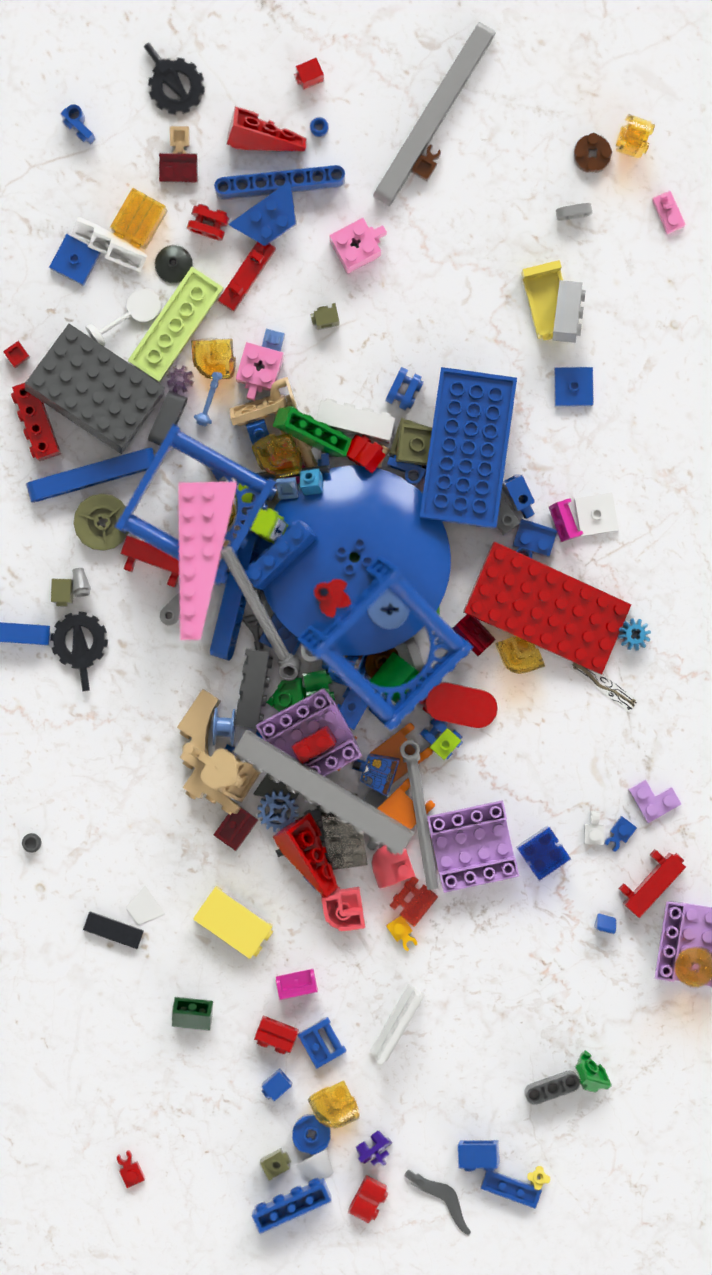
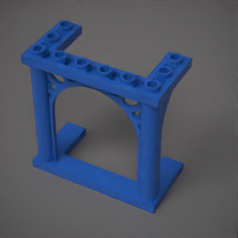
[115,424,277,586]
[297,556,473,731]

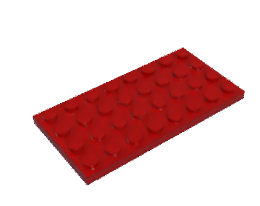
[463,542,632,675]

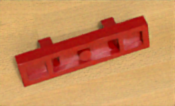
[218,242,276,312]

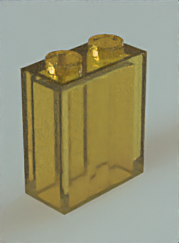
[110,187,167,250]

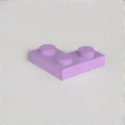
[628,780,681,823]

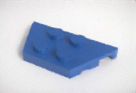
[229,181,297,246]

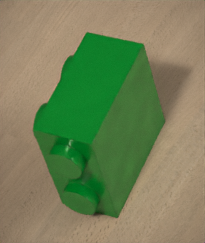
[369,652,423,703]

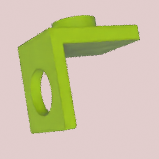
[429,728,461,760]

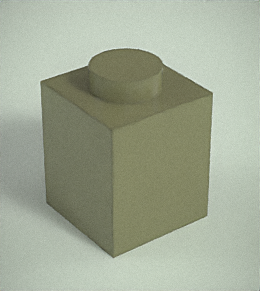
[51,579,73,607]

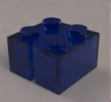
[516,826,571,881]

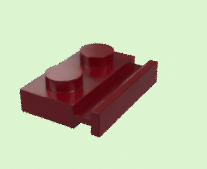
[159,153,198,182]
[452,615,496,656]
[213,807,259,851]

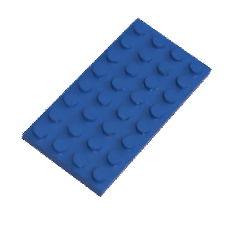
[419,367,517,529]

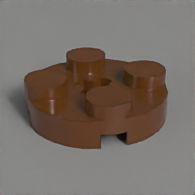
[573,133,612,173]

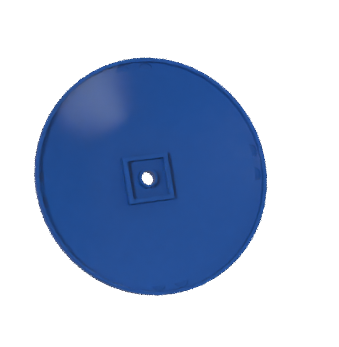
[258,465,451,656]

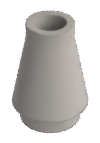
[72,568,91,597]

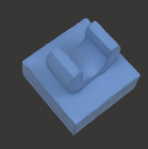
[262,329,285,352]
[276,477,298,499]

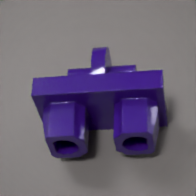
[356,1131,392,1166]

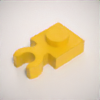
[386,914,417,951]

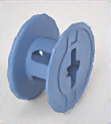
[368,589,409,629]
[213,708,236,747]

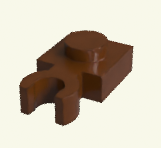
[411,145,441,181]

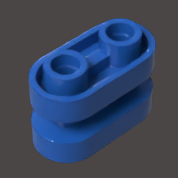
[385,367,424,411]
[419,718,463,759]

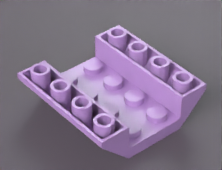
[256,688,362,777]
[427,800,519,893]
[654,901,712,987]

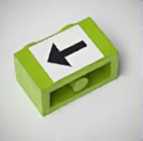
[250,508,288,544]

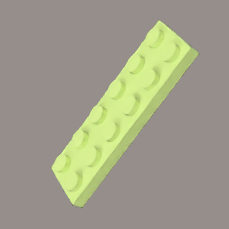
[128,267,224,383]

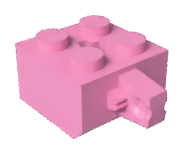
[329,218,387,274]
[236,342,284,401]

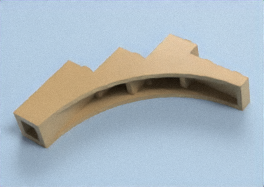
[177,689,241,815]

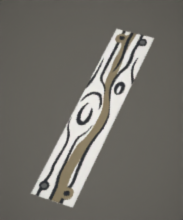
[570,663,638,713]

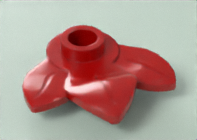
[314,579,351,618]

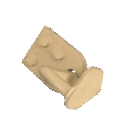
[230,377,298,443]
[183,743,261,803]

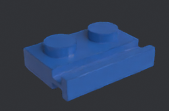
[512,519,557,557]

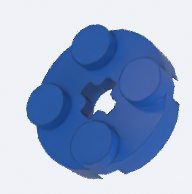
[292,1114,331,1155]

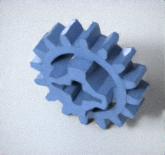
[257,790,299,832]

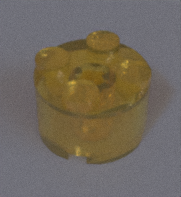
[615,114,655,159]
[675,946,712,988]

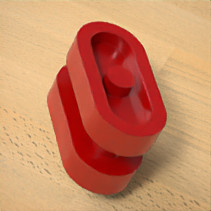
[187,204,230,241]

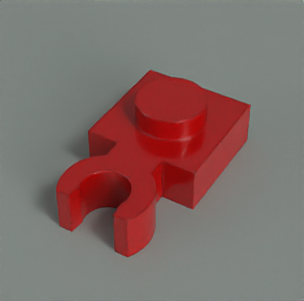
[117,1150,145,1188]

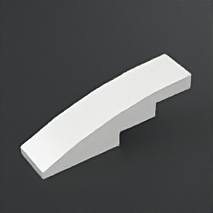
[71,217,147,272]

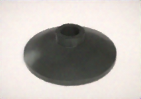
[155,245,193,283]

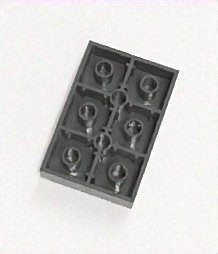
[25,323,165,454]

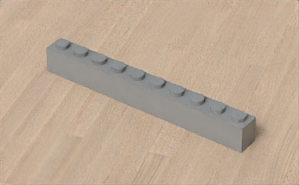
[233,730,414,855]

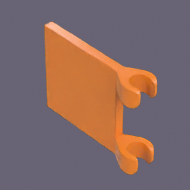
[370,722,433,784]
[377,778,435,829]

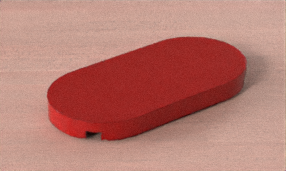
[424,682,498,728]

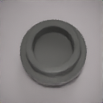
[22,833,42,853]

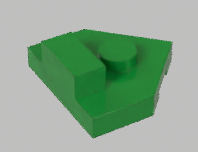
[266,677,307,712]
[575,1050,612,1092]

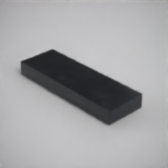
[83,911,144,949]

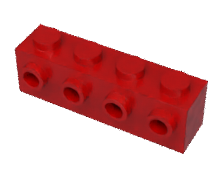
[11,383,61,461]

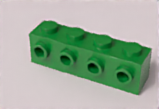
[273,406,352,457]

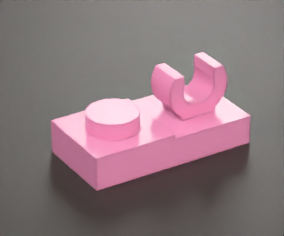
[652,191,686,234]

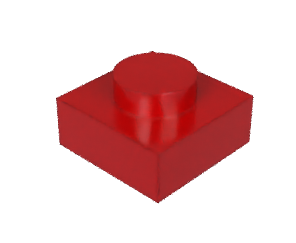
[3,341,30,368]

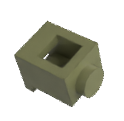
[310,303,340,330]
[260,1148,291,1181]

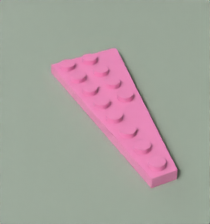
[178,482,237,640]

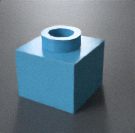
[300,469,323,495]

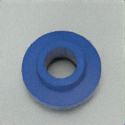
[310,117,329,137]

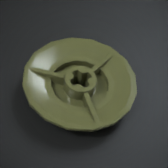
[73,494,129,551]

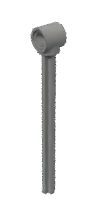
[220,546,301,681]
[400,740,438,890]

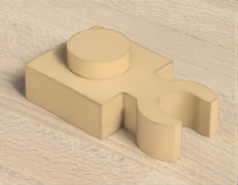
[170,126,190,153]

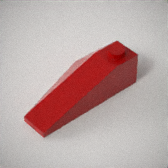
[226,106,306,151]
[272,813,338,898]

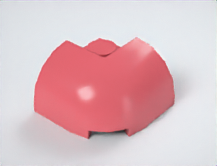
[371,845,415,888]
[321,887,365,931]

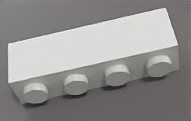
[316,398,395,443]

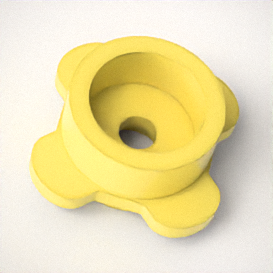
[527,1166,550,1190]

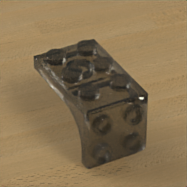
[321,793,368,870]

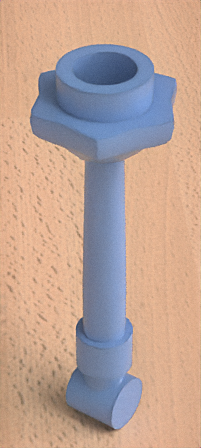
[194,372,222,426]

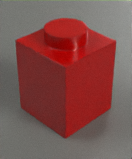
[294,57,324,90]

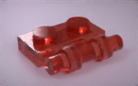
[389,877,439,927]

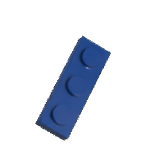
[480,1171,542,1209]

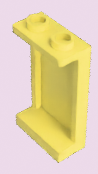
[521,260,563,340]
[193,886,274,959]

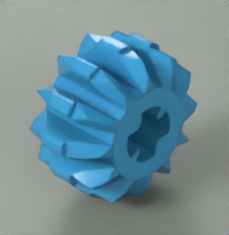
[618,618,651,651]

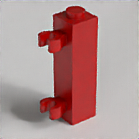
[120,536,180,588]
[618,849,686,918]

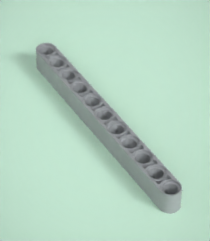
[373,22,496,206]

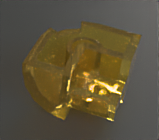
[191,338,236,379]
[252,433,302,478]
[495,637,545,674]
[307,1081,360,1129]

